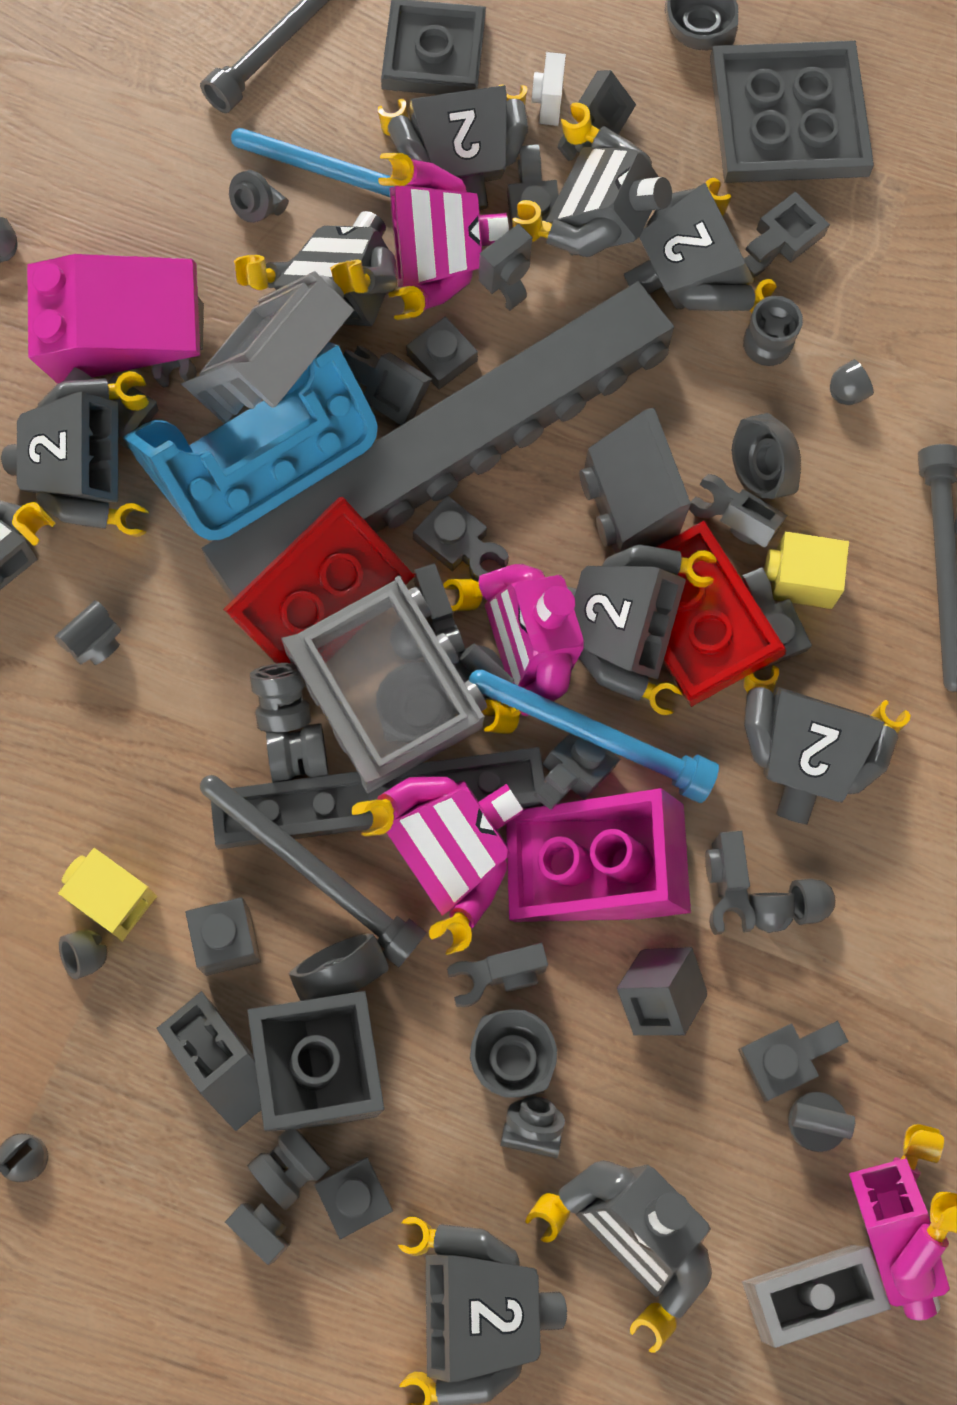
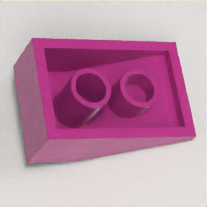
[27,254,200,384]
[506,788,691,922]

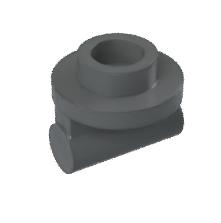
[229,170,289,223]
[54,600,121,665]
[454,643,514,699]
[788,1092,855,1152]
[500,1096,565,1158]

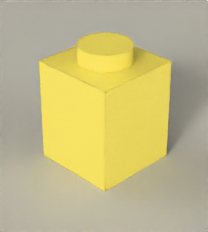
[764,532,849,609]
[58,848,157,942]

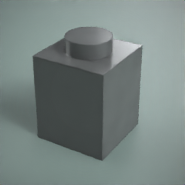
[185,897,261,976]

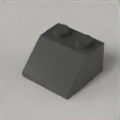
[579,408,691,554]
[247,991,384,1131]

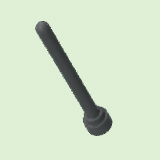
[200,0,329,113]
[918,444,957,692]
[200,775,427,968]

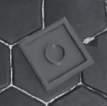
[381,0,486,95]

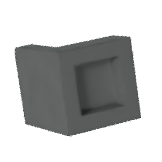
[617,947,707,1035]

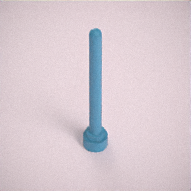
[231,128,394,197]
[469,670,719,804]

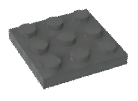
[710,40,874,183]

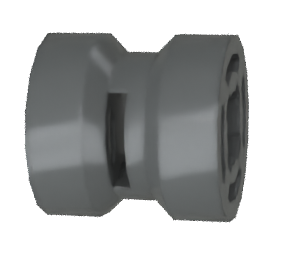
[743,296,803,366]
[250,663,311,732]
[266,723,328,783]
[247,1129,330,1210]

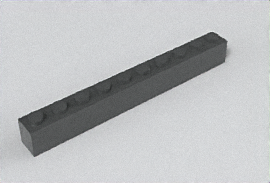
[202,281,674,601]

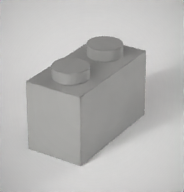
[742,1245,891,1348]

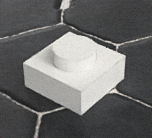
[531,52,566,126]

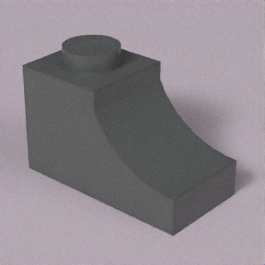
[156,991,261,1131]

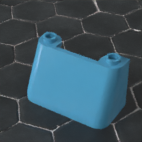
[123,342,378,540]

